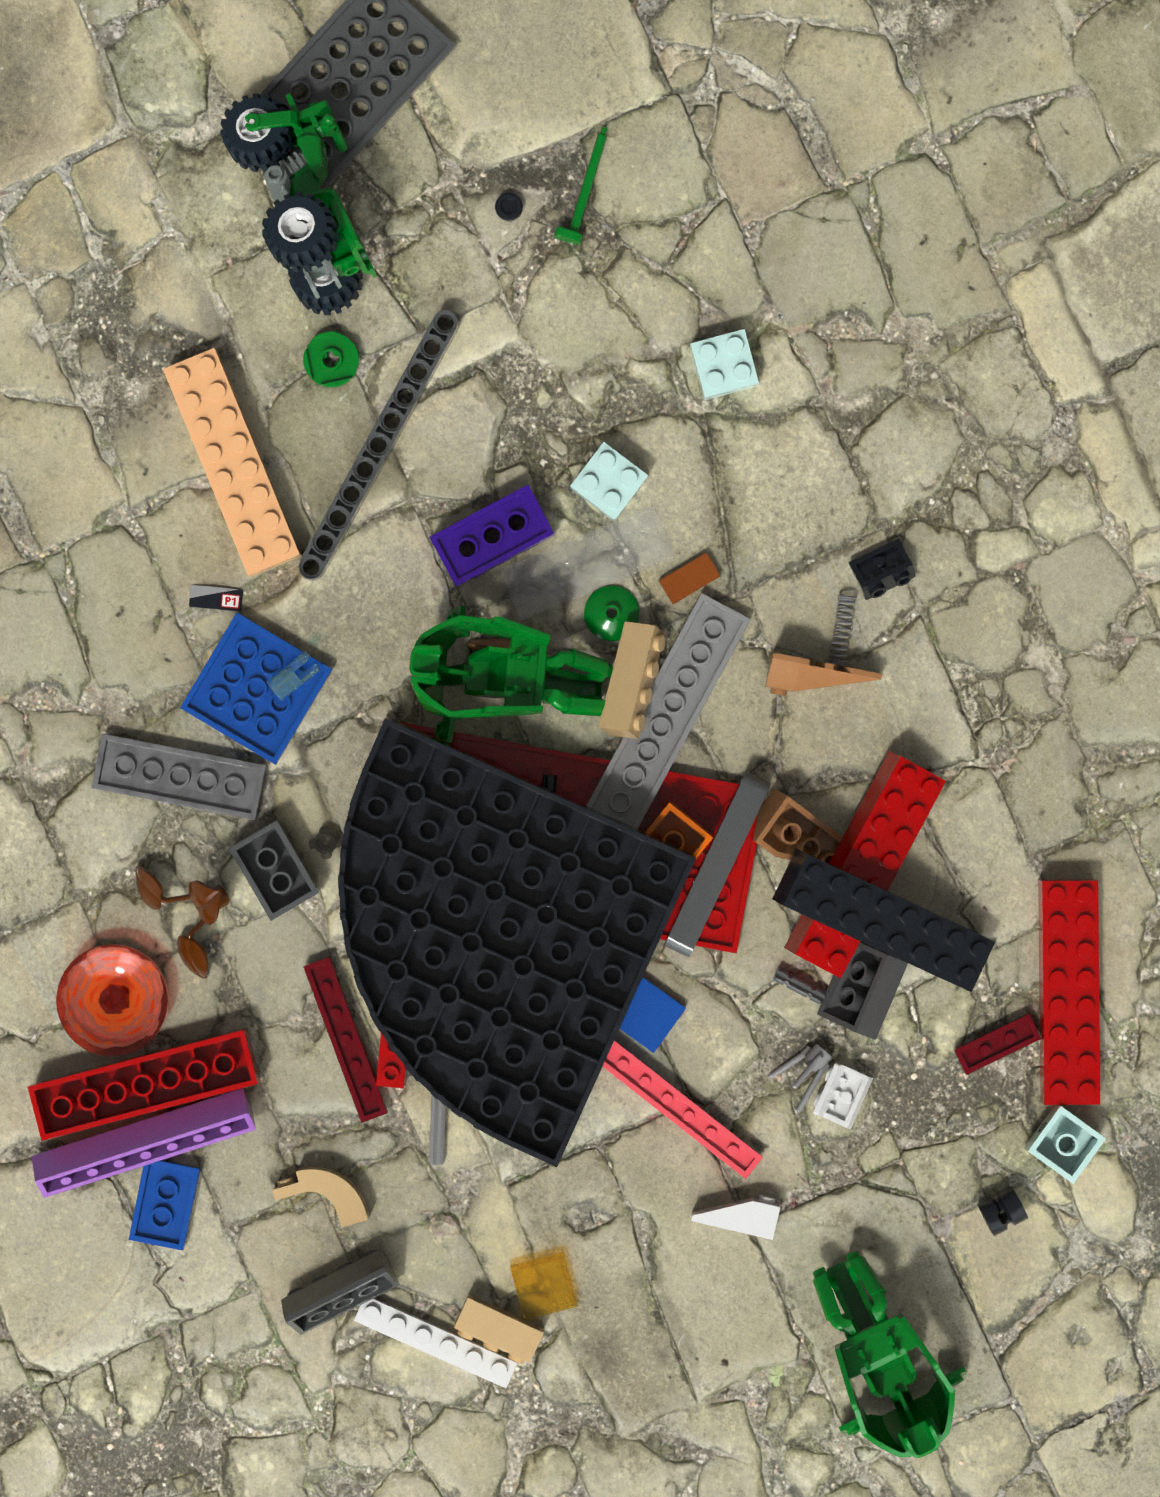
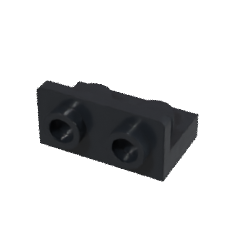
[848,538,916,600]

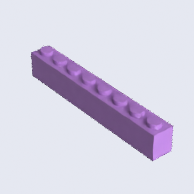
[31,1088,256,1198]

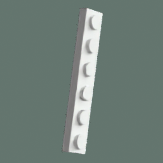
[354,1298,517,1388]

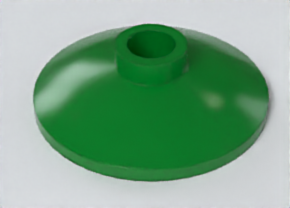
[584,586,639,641]

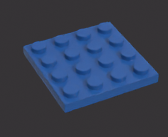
[180,613,333,765]

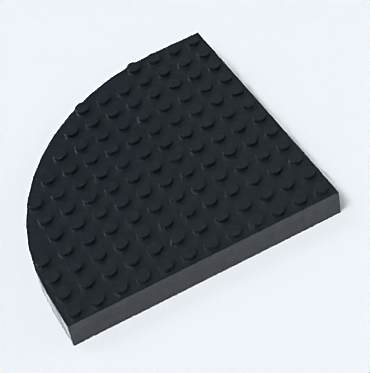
[338,717,697,1167]

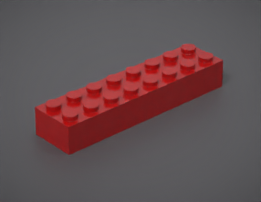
[784,751,946,978]
[1038,879,1100,1105]
[27,1027,261,1141]

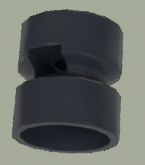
[977,1186,1029,1236]

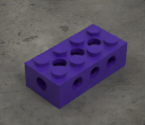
[430,485,555,588]

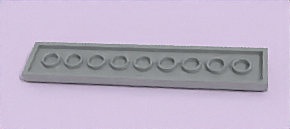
[586,593,751,829]

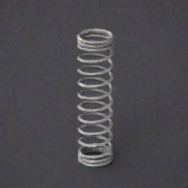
[828,595,856,667]

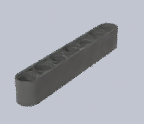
[664,772,771,957]

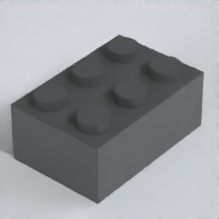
[228,820,322,921]

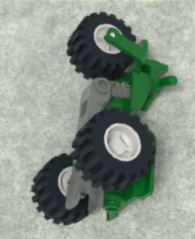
[220,93,377,315]

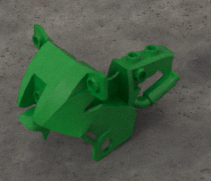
[409,605,613,744]
[813,1251,967,1458]

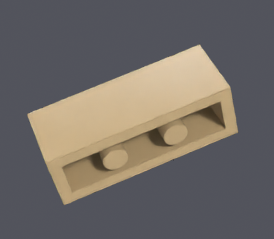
[454,1294,544,1364]

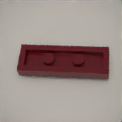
[953,1013,1041,1075]

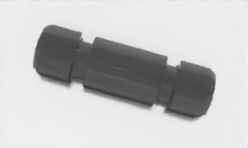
[773,968,826,1004]

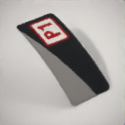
[189,585,243,611]

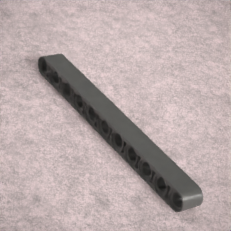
[298,310,459,581]

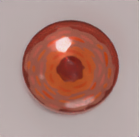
[56,944,169,1056]

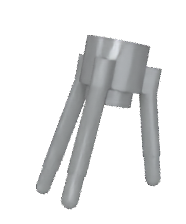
[769,1044,832,1113]

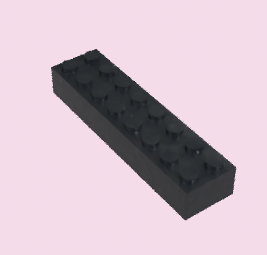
[772,848,995,992]

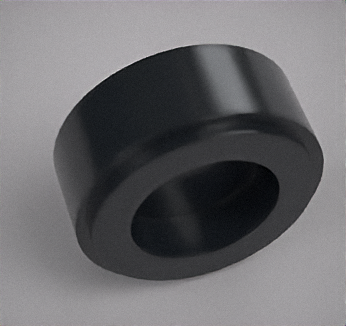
[495,193,523,222]

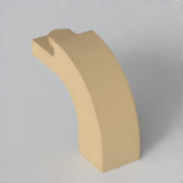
[272,1166,370,1228]

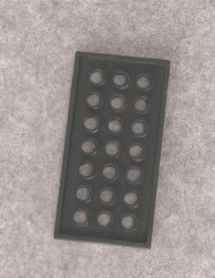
[260,0,456,190]

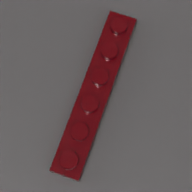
[303,956,388,1123]

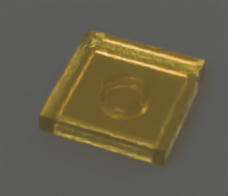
[510,1251,578,1320]

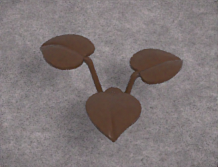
[135,866,229,979]

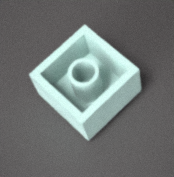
[690,329,759,401]
[570,442,648,522]
[1024,1105,1106,1184]

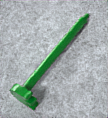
[554,127,607,245]

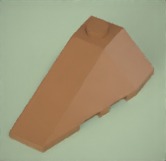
[765,653,882,696]
[753,789,843,863]

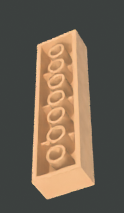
[163,348,302,577]

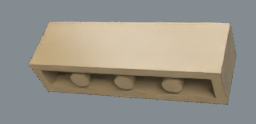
[598,621,665,740]

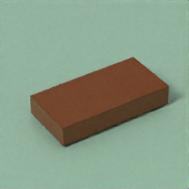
[659,552,721,605]

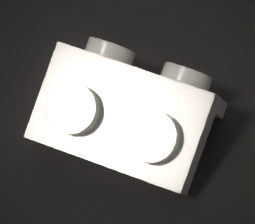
[813,1063,873,1129]

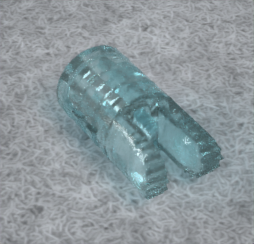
[266,651,320,701]

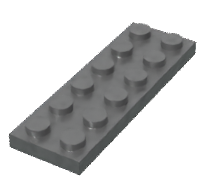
[92,734,267,820]

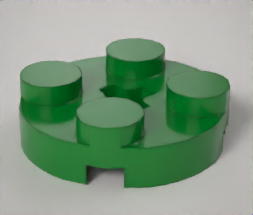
[303,332,359,388]

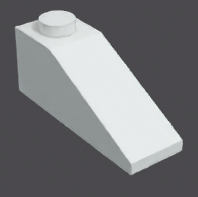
[691,1195,780,1240]

